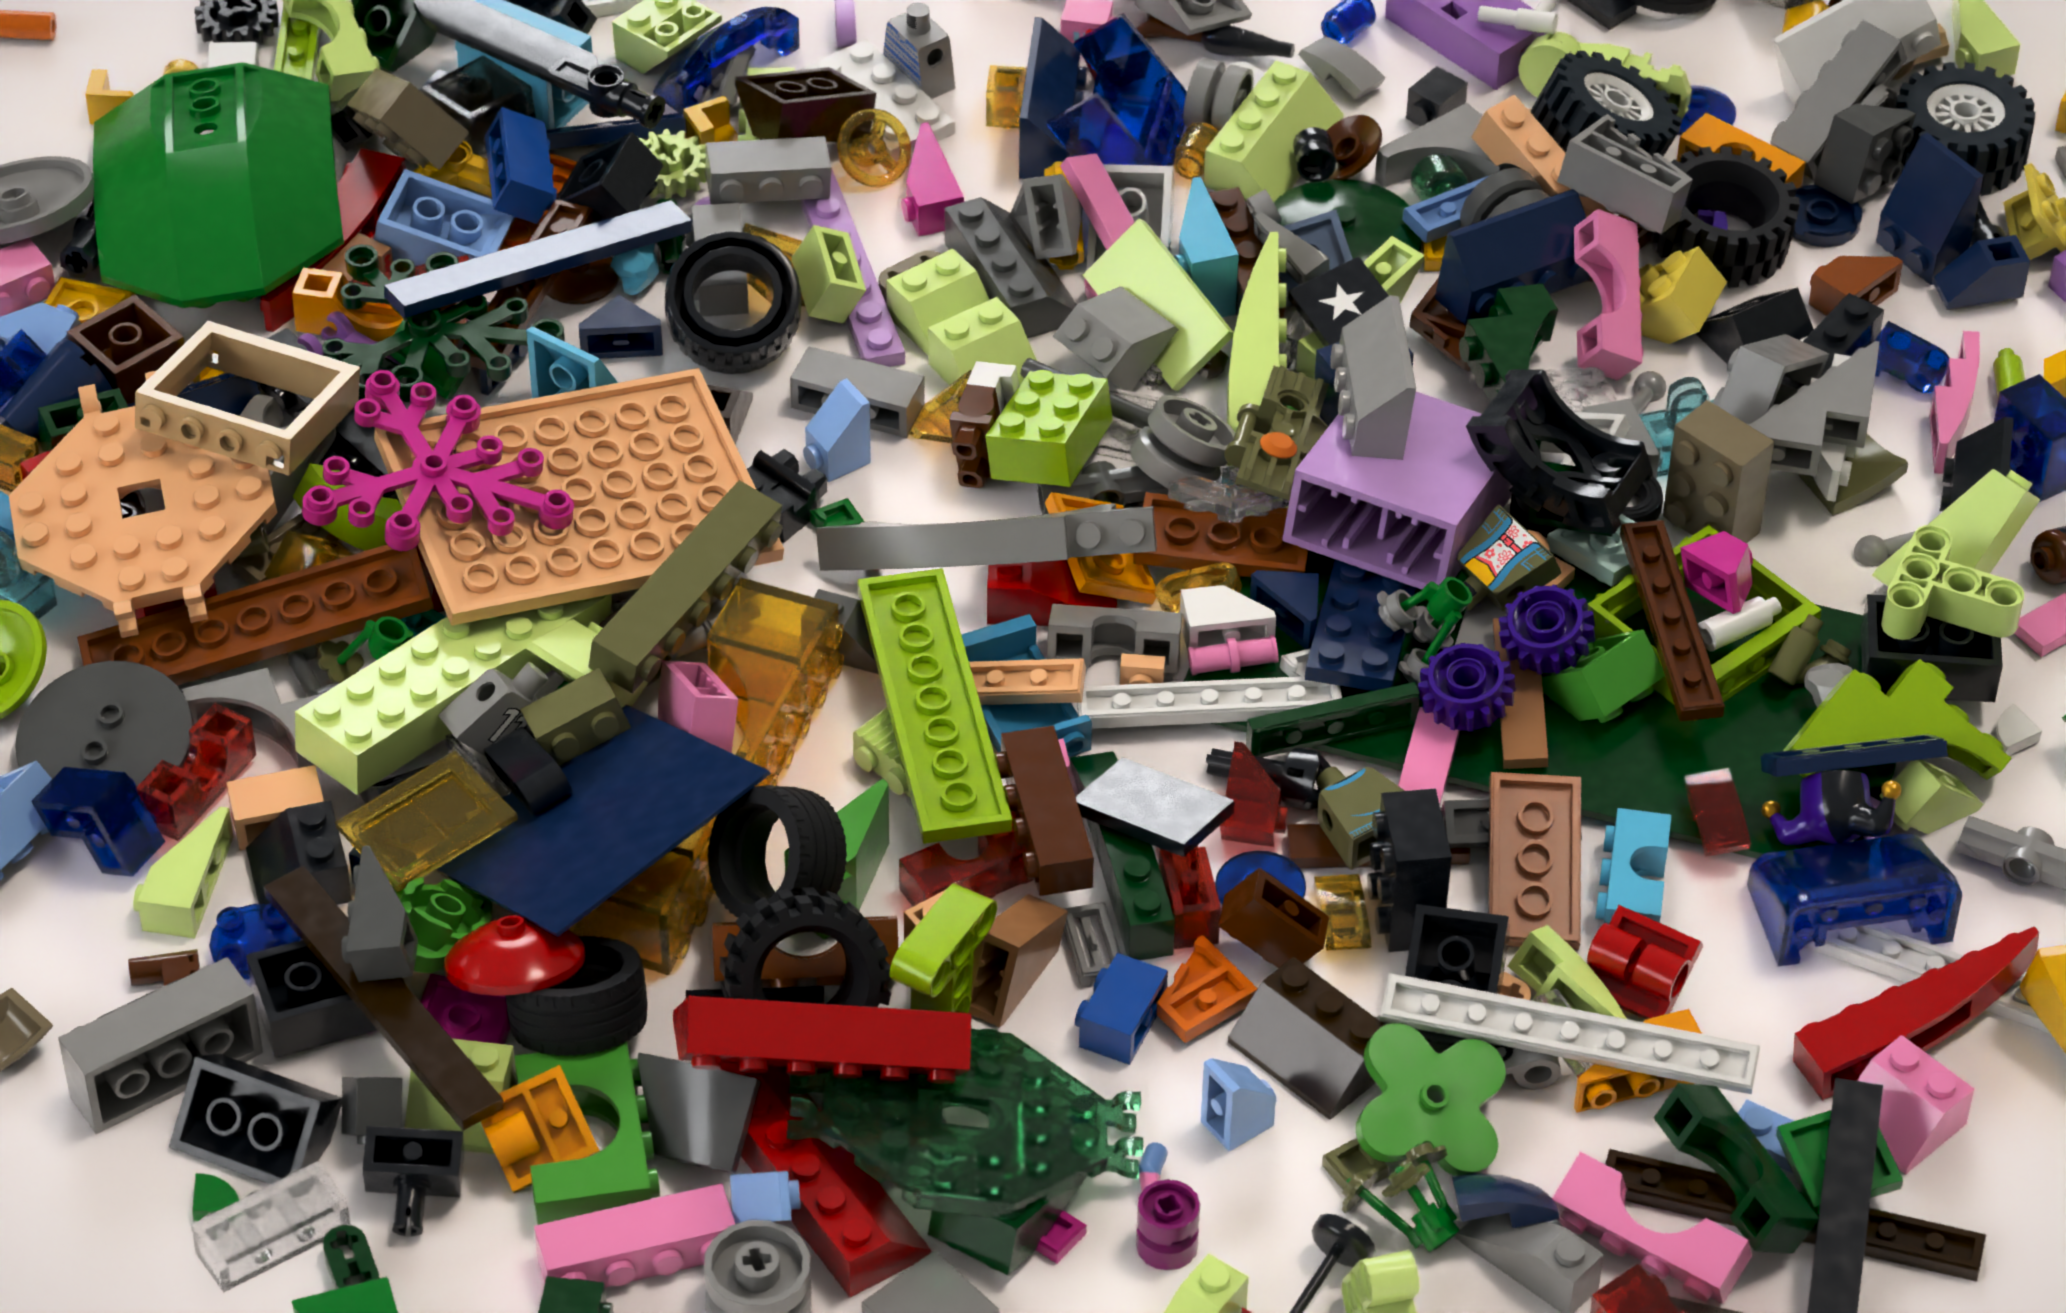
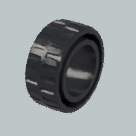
[664,231,802,374]

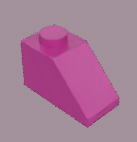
[1680,531,1753,614]

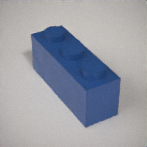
[485,107,557,224]

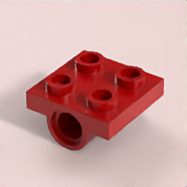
[1587,905,1704,1020]

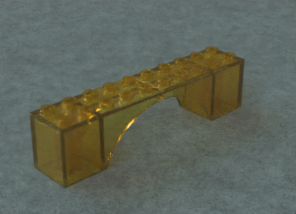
[569,577,844,975]

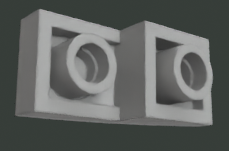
[1298,36,1386,101]

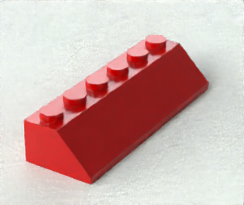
[673,996,972,1084]
[719,1063,932,1297]

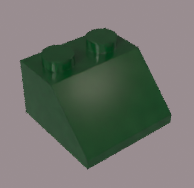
[351,0,437,73]

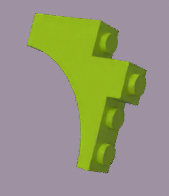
[1783,659,2012,780]

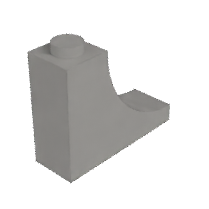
[1375,103,1521,187]

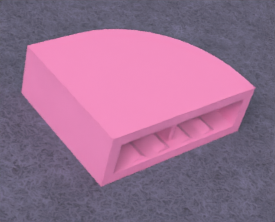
[658,660,738,753]

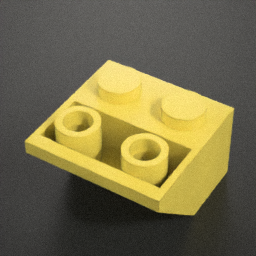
[1639,246,1727,344]

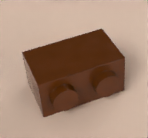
[1218,867,1329,968]

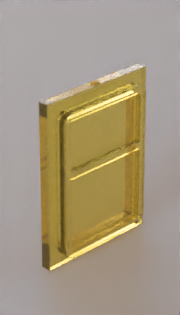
[335,751,518,893]

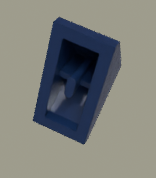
[579,294,663,359]
[1250,570,1319,649]

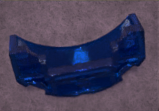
[653,6,800,116]

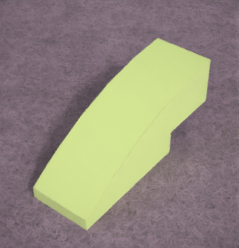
[1508,925,1626,1019]

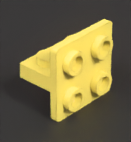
[2003,163,2066,260]

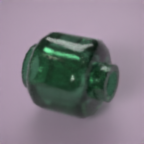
[1410,153,1468,201]

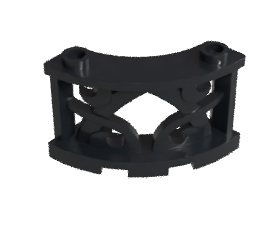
[1466,369,1653,534]

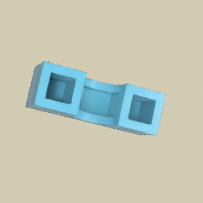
[1595,808,1672,923]

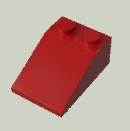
[987,560,1117,626]

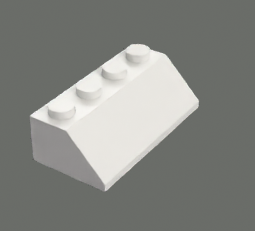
[1772,0,1941,104]

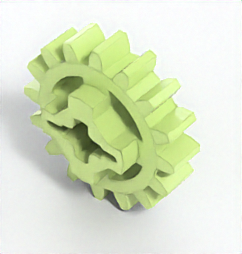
[639,129,707,199]

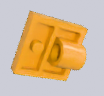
[480,1065,600,1193]

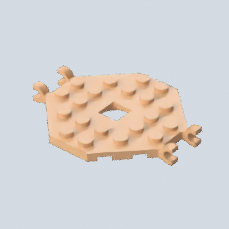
[9,370,278,638]

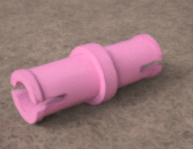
[1188,635,1279,676]

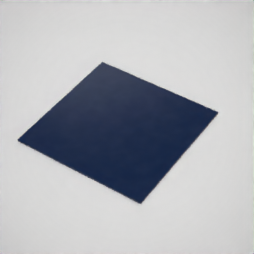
[419,704,771,937]

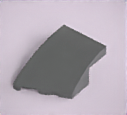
[637,1052,761,1174]

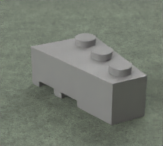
[1557,114,1693,234]

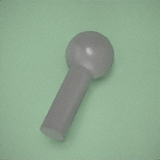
[1631,371,1666,415]
[1854,531,1915,567]

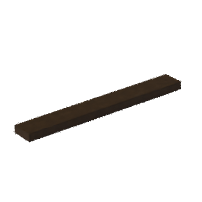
[264,865,504,1131]
[1605,1149,1987,1282]

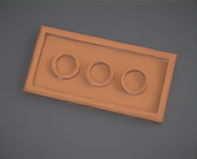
[1488,772,1581,950]

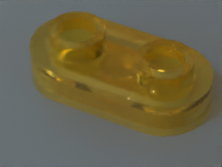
[1155,562,1242,613]

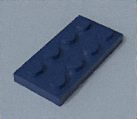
[1305,559,1418,691]

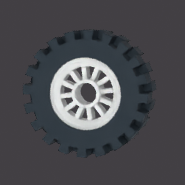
[1531,51,1682,157]
[1895,62,2036,196]

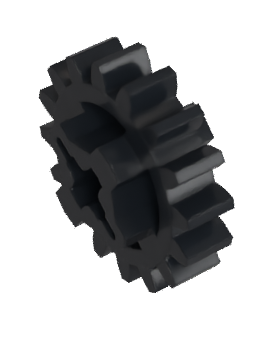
[194,0,279,45]

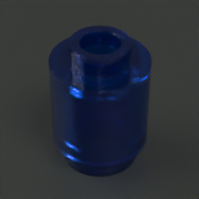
[1321,0,1376,44]

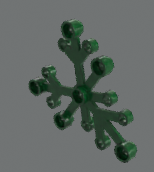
[322,244,565,402]

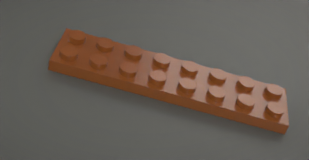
[77,545,434,686]

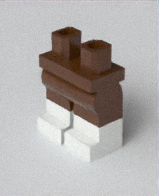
[949,361,1019,488]

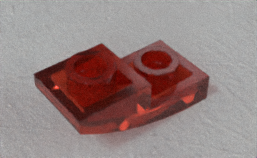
[1684,768,1751,857]

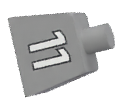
[438,662,548,757]

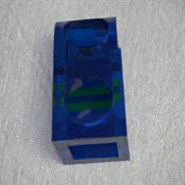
[1874,321,1949,393]

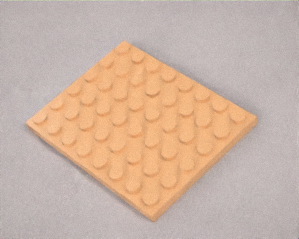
[374,368,784,626]

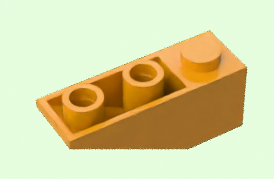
[1574,1009,1702,1113]

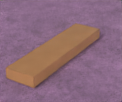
[1493,618,1548,769]

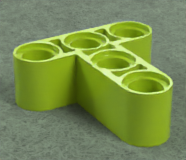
[890,883,998,1013]

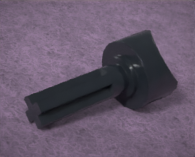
[1206,748,1331,810]

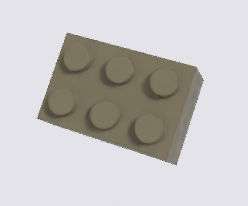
[347,68,469,170]
[1662,400,1775,543]

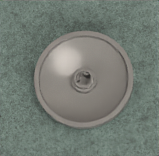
[0,156,94,244]

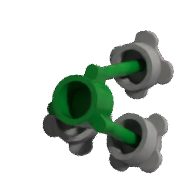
[1377,577,1472,687]

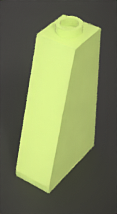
[1872,469,2041,587]

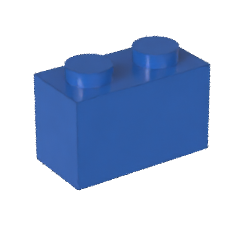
[1074,953,1168,1065]

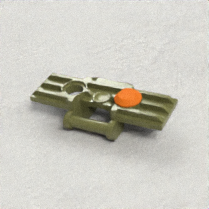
[1224,365,1329,500]

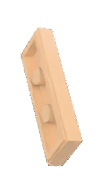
[969,658,1086,705]

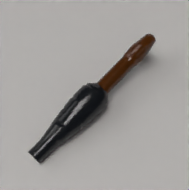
[1131,13,1295,58]

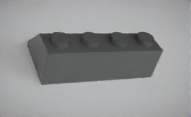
[945,197,1077,338]

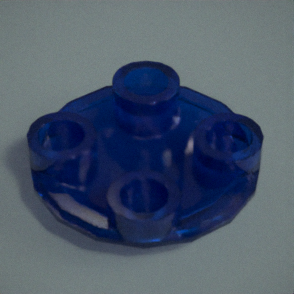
[209,903,301,980]

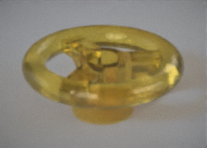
[837,109,911,187]

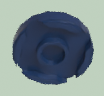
[1793,184,1862,247]

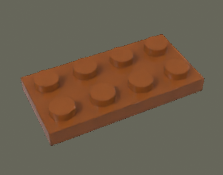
[1133,492,1309,577]

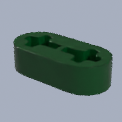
[323,1224,379,1289]

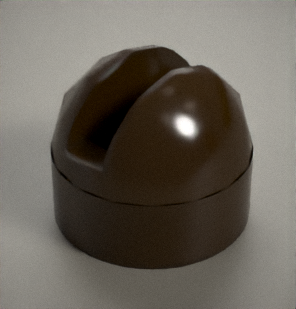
[1197,350,1229,379]

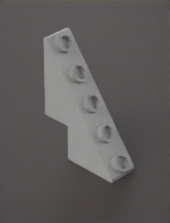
[1747,341,1880,476]

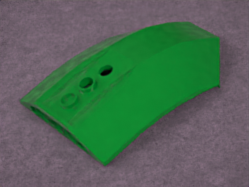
[93,62,344,309]

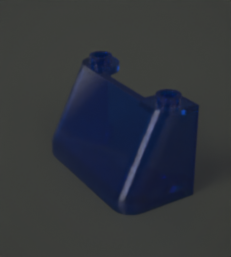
[1747,833,1962,967]

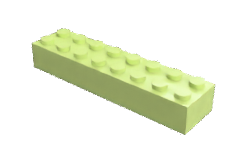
[295,594,612,795]

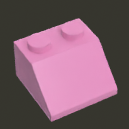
[1857,1035,1974,1175]

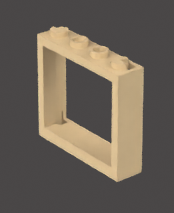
[135,321,360,476]

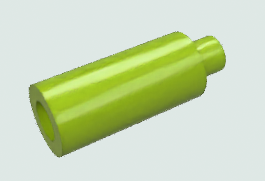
[1993,348,2030,421]

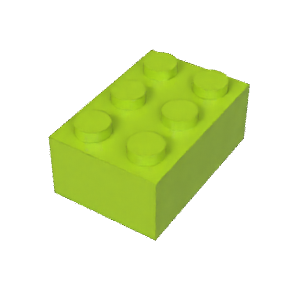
[985,370,1113,487]

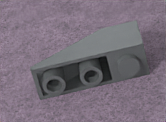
[342,845,418,982]

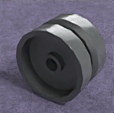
[1460,168,1551,228]

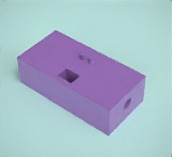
[1385,0,1548,90]

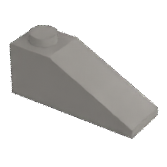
[1456,1213,1604,1313]

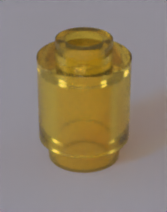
[1173,122,1219,180]

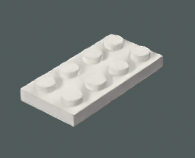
[803,39,955,162]

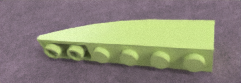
[1227,232,1287,466]

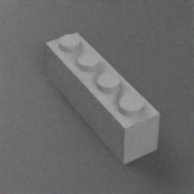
[1770,20,1907,180]

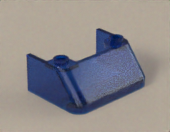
[1046,13,1187,166]

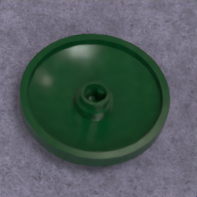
[1274,179,1422,262]

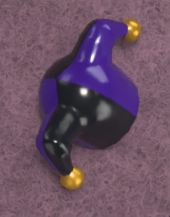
[1761,770,1902,845]

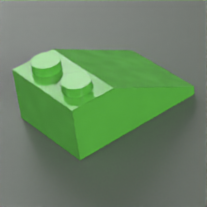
[784,779,889,940]

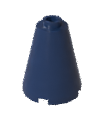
[0,338,113,449]

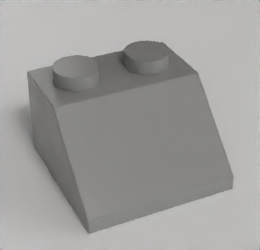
[1053,286,1179,395]

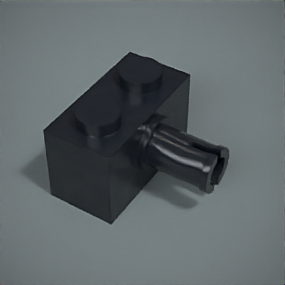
[362,1126,465,1236]

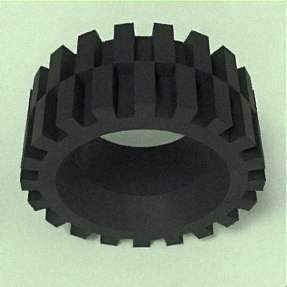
[1650,146,1800,288]
[719,887,893,1007]

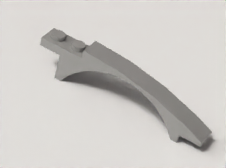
[816,503,1157,571]

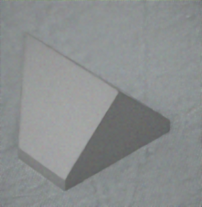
[1009,174,1083,260]

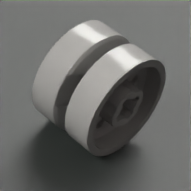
[1184,57,1254,134]

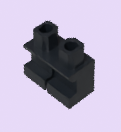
[747,449,827,543]

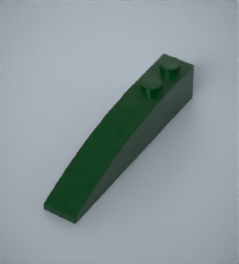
[1070,751,1175,960]

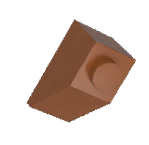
[1808,256,1903,316]

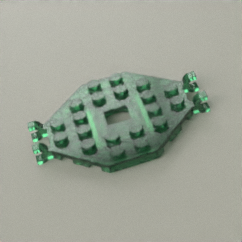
[786,1028,1144,1220]

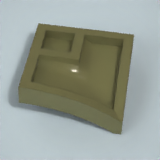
[1797,433,1909,516]

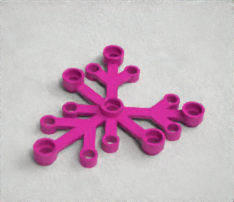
[302,370,574,551]

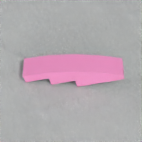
[1929,331,1980,474]

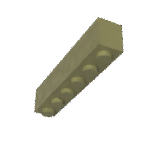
[588,480,783,693]

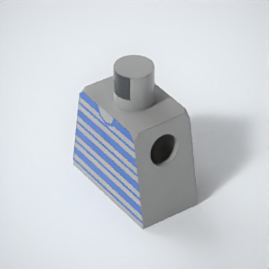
[883,2,955,99]

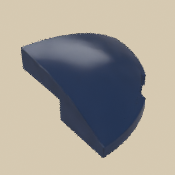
[1452,1174,1560,1228]

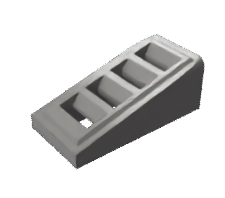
[1254,212,1330,285]

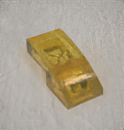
[1314,874,1371,951]

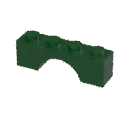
[1653,1083,1820,1254]

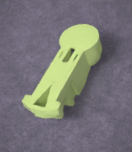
[1518,31,1692,119]

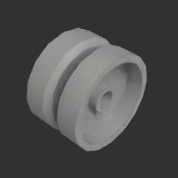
[1130,395,1235,498]
[704,1220,812,1313]

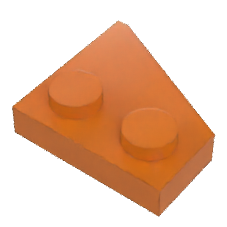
[1156,935,1257,1043]

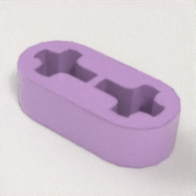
[834,0,856,47]

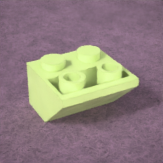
[612,0,722,73]

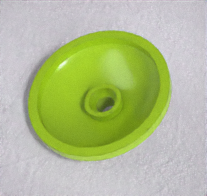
[0,600,47,719]

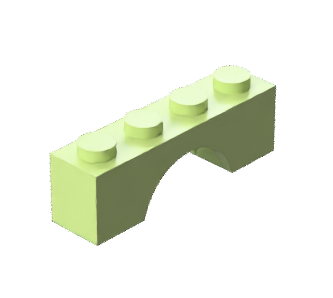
[282,0,380,102]

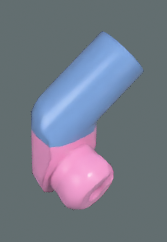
[1137,1142,1168,1192]

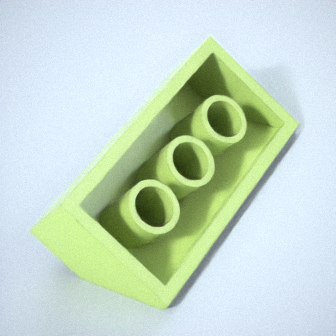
[1204,60,1344,202]

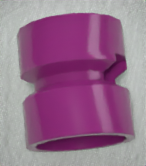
[1136,1179,1200,1271]

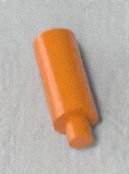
[0,10,57,40]

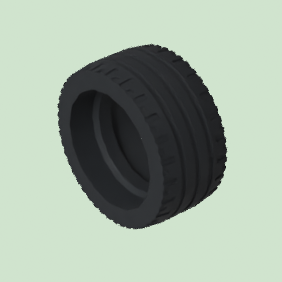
[707,785,847,918]
[505,936,648,1056]

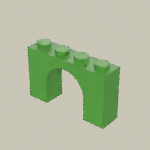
[514,1041,660,1225]

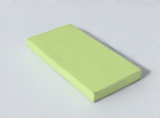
[1083,218,1234,391]

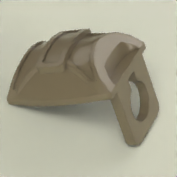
[0,987,53,1071]

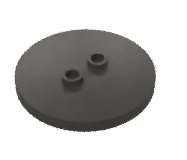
[15,661,195,819]

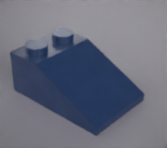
[1876,132,1983,285]

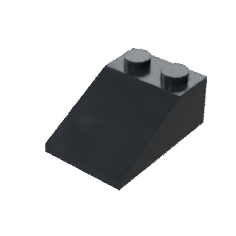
[1405,904,1510,1045]

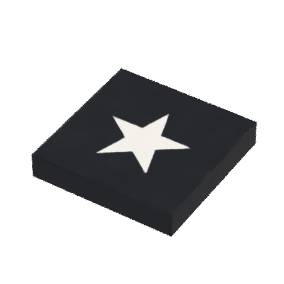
[1288,256,1389,347]

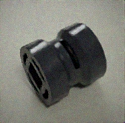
[1293,127,1336,182]

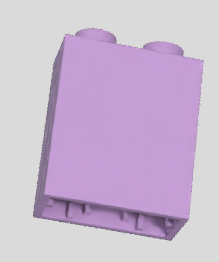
[1282,392,1512,589]

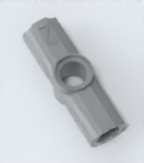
[1956,816,2066,890]

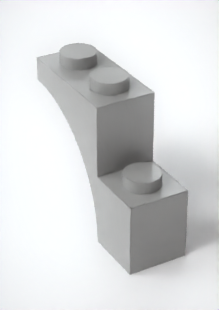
[182,667,324,768]

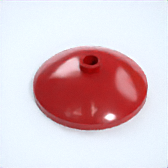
[444,915,585,995]

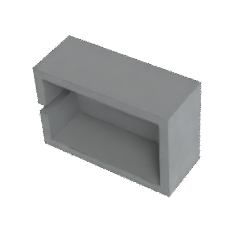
[1713,334,1829,424]

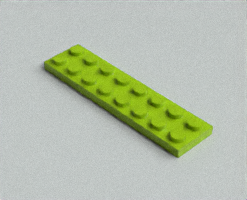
[857,568,1012,844]

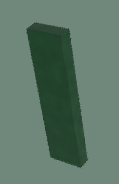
[1245,682,1420,758]

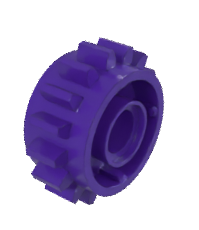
[1499,584,1596,675]
[1418,643,1516,732]

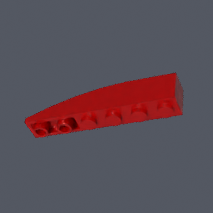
[259,148,406,332]
[1793,926,2039,1100]

